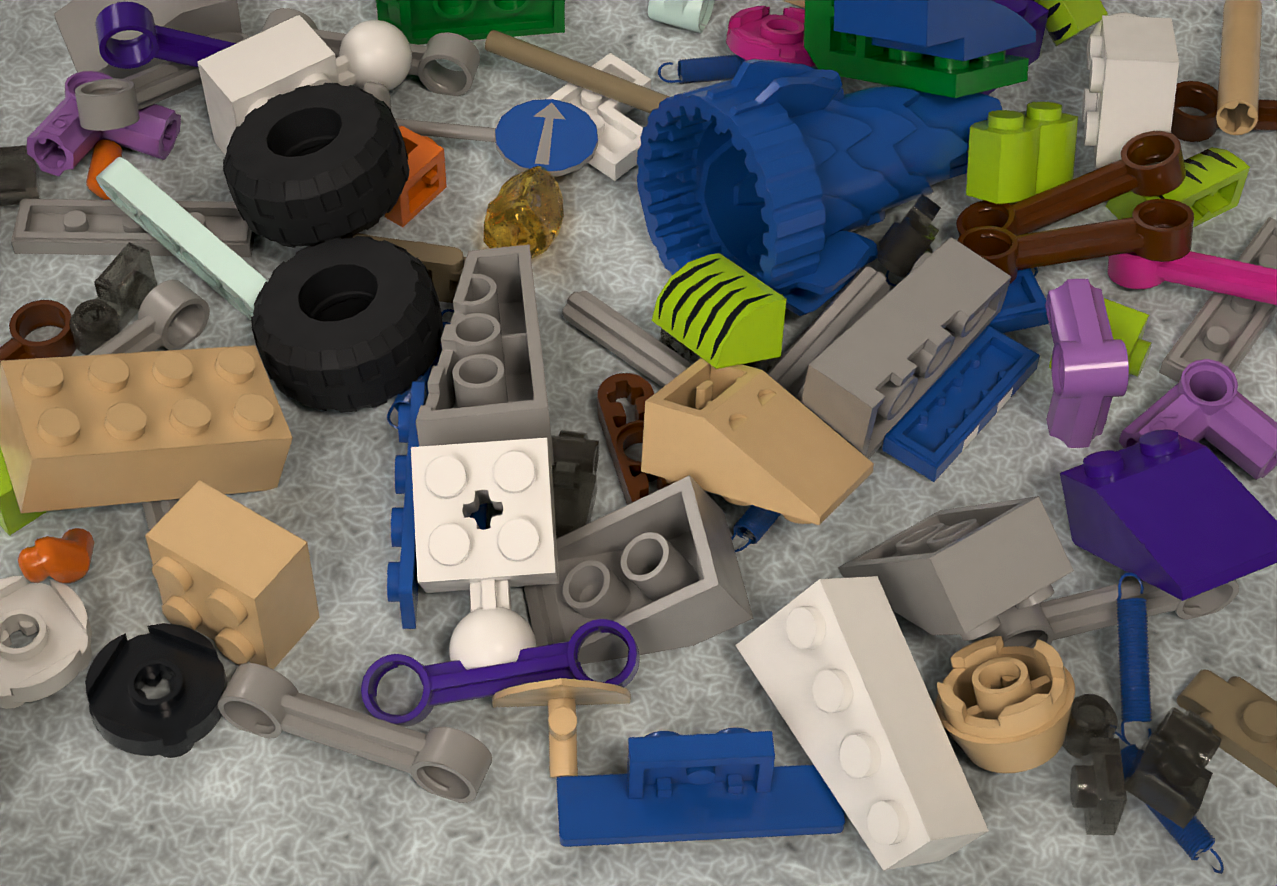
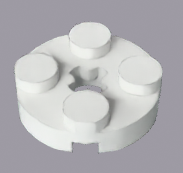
[0,576,92,709]

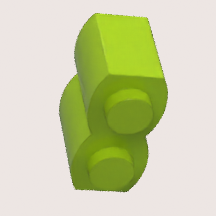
[966,102,1078,204]

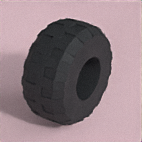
[223,83,410,248]
[251,236,444,413]

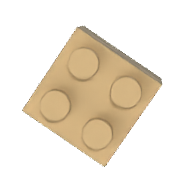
[145,480,320,669]

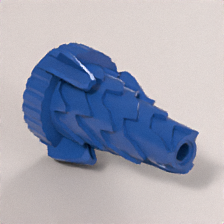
[637,59,1003,316]

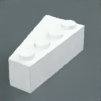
[735,576,989,871]

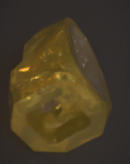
[483,165,564,259]

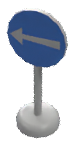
[363,82,598,177]

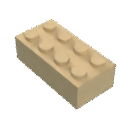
[0,345,293,513]

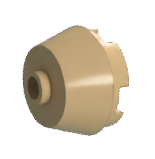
[935,636,1075,773]

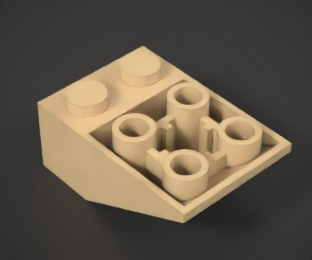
[641,358,874,525]

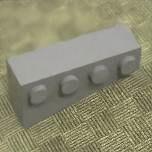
[797,237,1011,459]
[416,245,554,465]

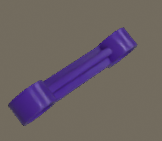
[95,1,237,69]
[361,619,640,727]

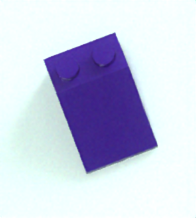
[1060,429,1277,601]

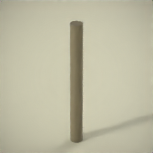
[485,30,670,113]

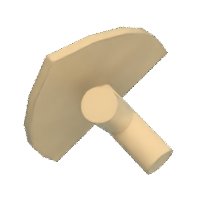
[492,678,631,778]

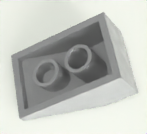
[54,0,242,79]
[524,475,754,665]
[838,496,1074,641]

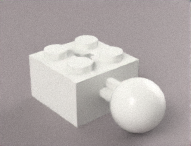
[1082,12,1179,168]
[197,15,412,155]
[411,438,559,670]

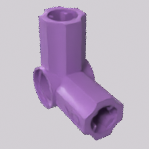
[27,71,181,176]
[1045,279,1129,448]
[1119,359,1277,480]

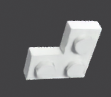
[546,53,651,181]

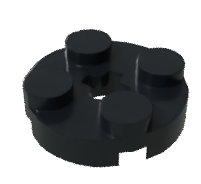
[85,623,227,758]

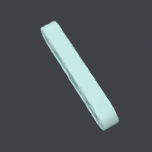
[96,157,268,320]

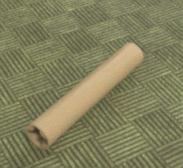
[1216,0,1262,135]

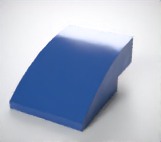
[834,0,1036,61]

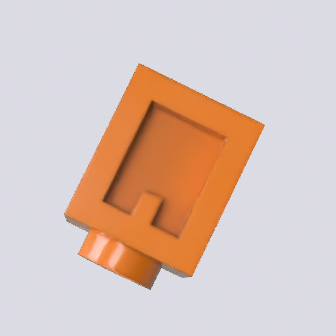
[385,125,447,227]

